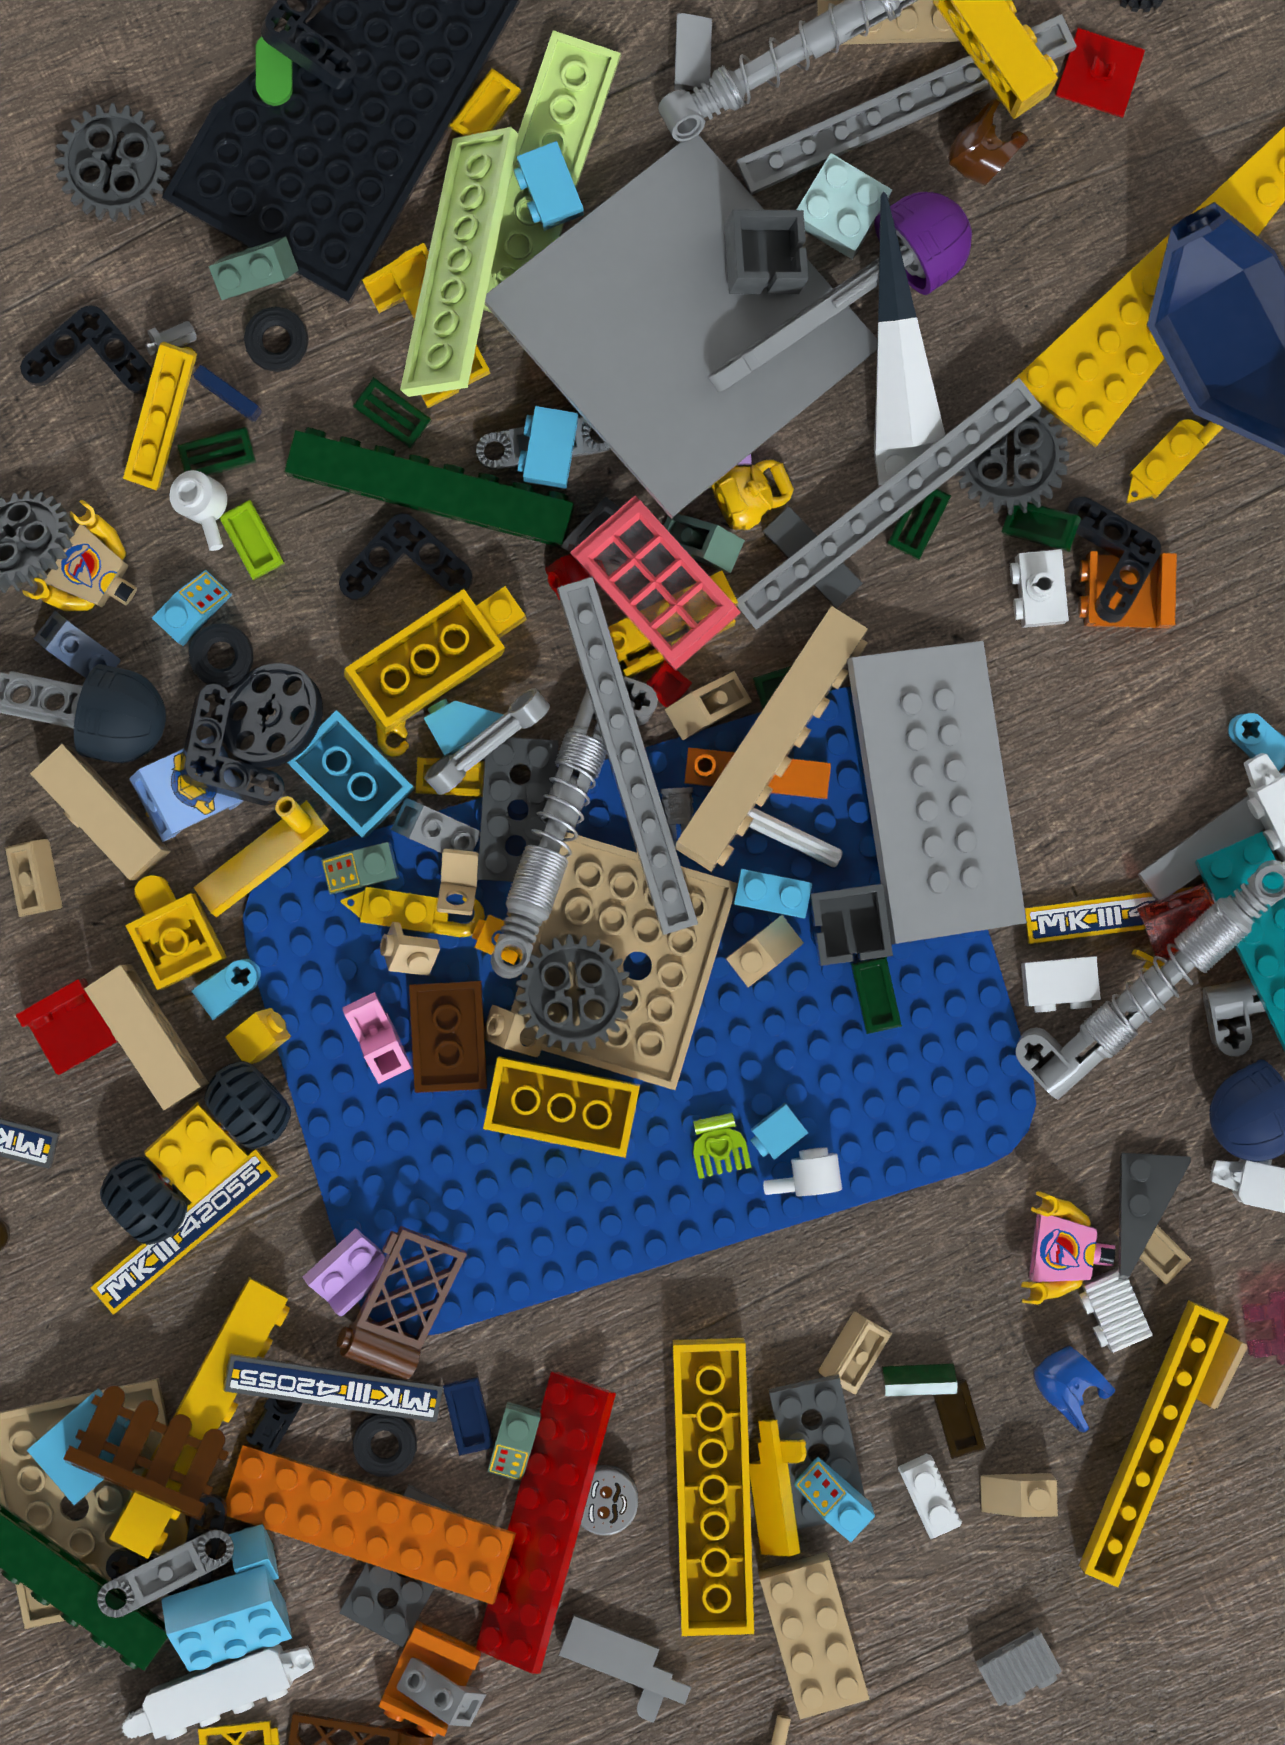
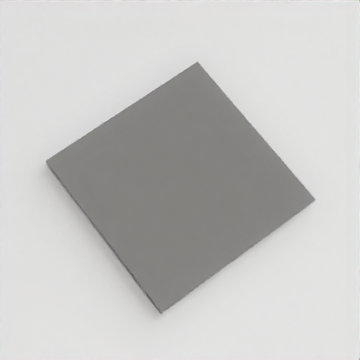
[485,135,878,518]

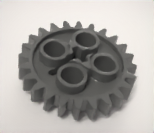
[54,103,173,222]
[955,408,1069,515]
[0,491,75,593]
[515,934,633,1053]

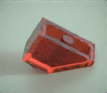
[1137,883,1215,960]

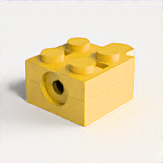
[125,875,227,990]

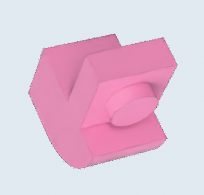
[342,992,411,1084]

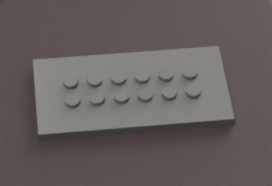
[847,641,1027,944]

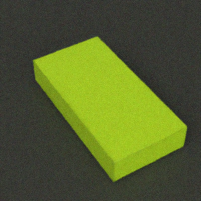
[220,500,285,580]

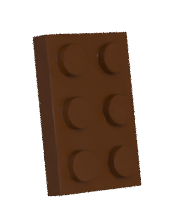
[409,981,487,1093]

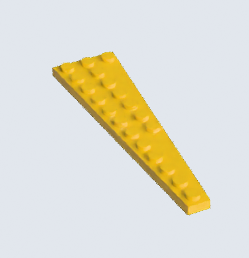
[1011,126,1285,448]

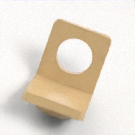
[437,849,479,915]
[484,1005,546,1057]

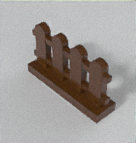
[63,1386,229,1521]

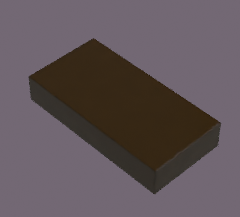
[933,1379,986,1459]

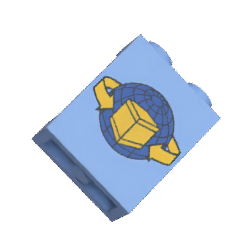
[129,735,244,842]

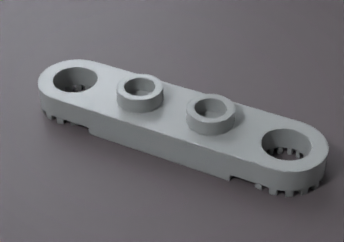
[476,418,610,470]
[97,1530,234,1618]

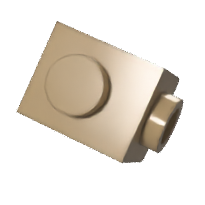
[380,922,440,976]

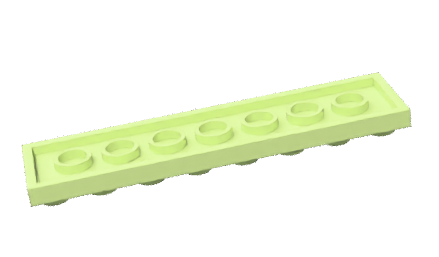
[483,30,621,313]
[400,127,519,397]

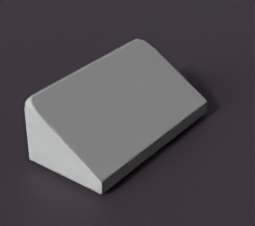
[674,13,712,90]

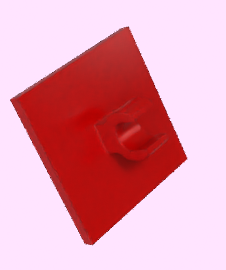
[1055,28,1145,118]

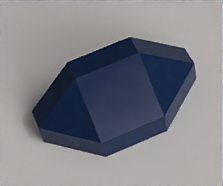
[1147,202,1285,455]

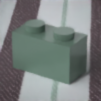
[209,236,299,300]

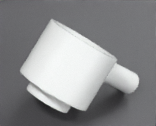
[170,470,227,551]
[763,1147,842,1196]

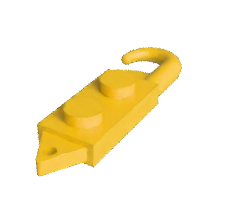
[1126,419,1223,503]
[340,887,485,937]

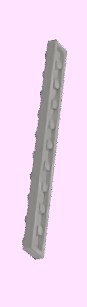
[736,14,1077,195]
[736,378,1041,630]
[557,577,698,935]

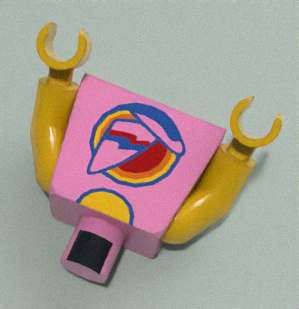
[1021,1191,1115,1305]

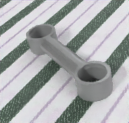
[424,688,550,795]

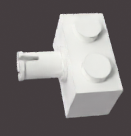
[1010,549,1069,628]

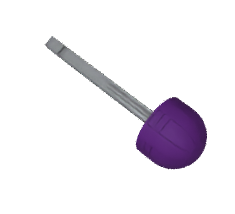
[708,192,972,392]

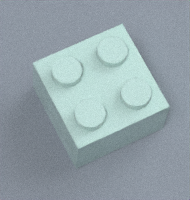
[796,153,892,260]

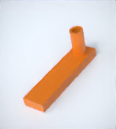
[684,747,831,799]

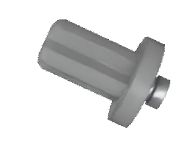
[145,321,197,356]

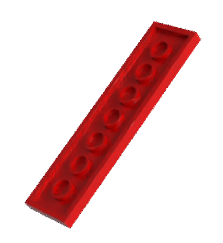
[476,1372,616,1674]

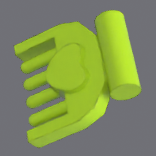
[693,1113,752,1179]

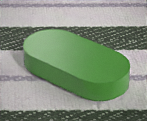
[256,36,293,106]

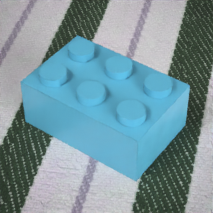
[287,710,416,838]
[161,1565,292,1672]

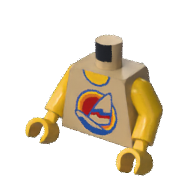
[22,500,137,611]

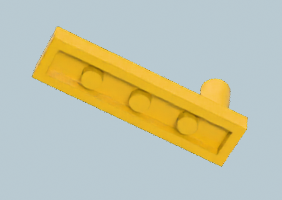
[123,342,197,490]
[193,796,329,918]

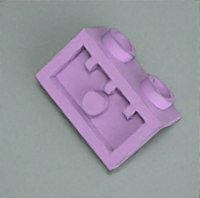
[303,1228,385,1317]

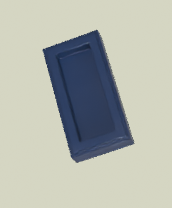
[193,364,262,422]
[443,1376,495,1456]

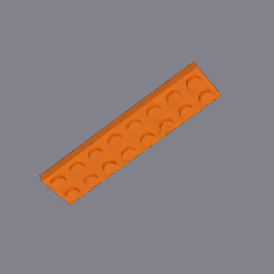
[225,1444,516,1604]

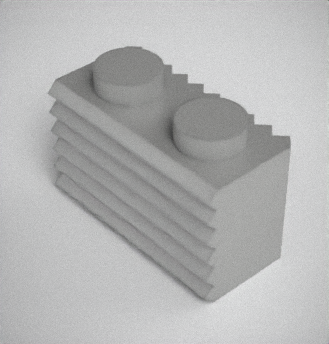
[975,1627,1062,1706]

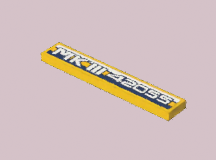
[1025,885,1214,944]
[90,1148,280,1315]

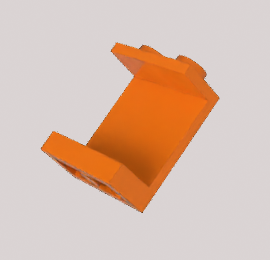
[1078,551,1177,628]
[379,1620,481,1737]

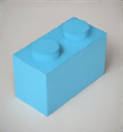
[513,141,584,231]
[518,406,578,489]
[733,869,812,919]

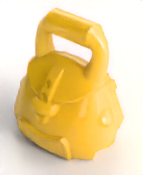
[711,459,794,530]

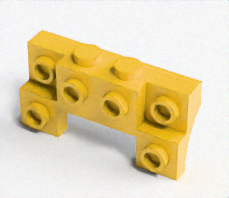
[362,243,491,408]

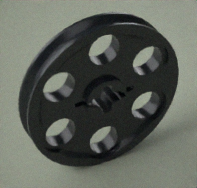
[223,663,323,768]

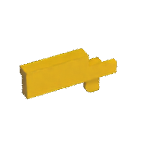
[749,1420,806,1557]

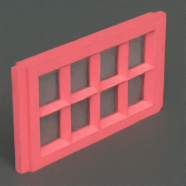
[570,495,741,670]

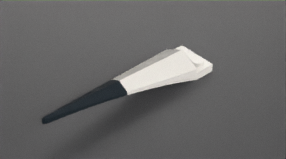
[874,192,945,485]

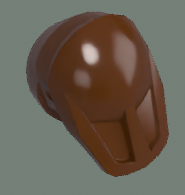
[948,98,1029,186]

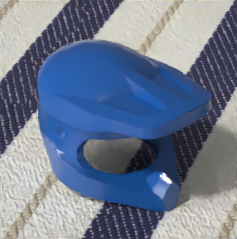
[1033,1345,1115,1433]

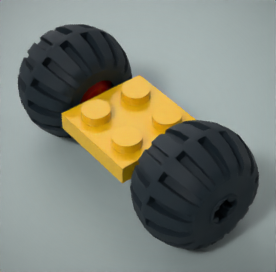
[100,1061,291,1245]

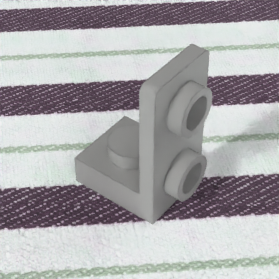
[391,798,480,853]
[397,1658,486,1727]

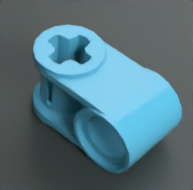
[1228,713,1285,771]
[192,959,261,1020]

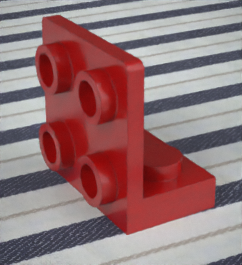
[16,978,118,1075]

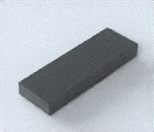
[763,506,863,609]

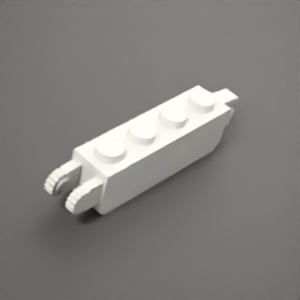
[1244,753,1285,864]
[1210,1158,1285,1213]
[122,1645,315,1740]

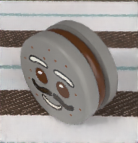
[581,1465,638,1535]

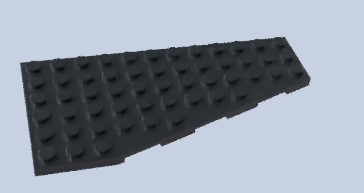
[162,0,521,304]

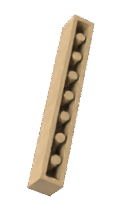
[675,606,868,872]

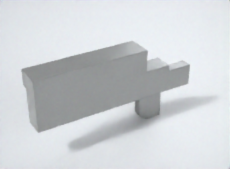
[559,1614,691,1723]

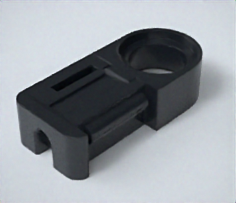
[246,1398,303,1454]

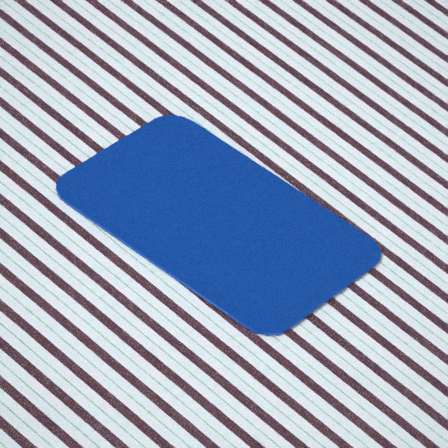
[243,687,1036,1336]

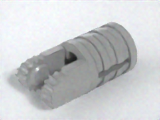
[660,787,694,847]

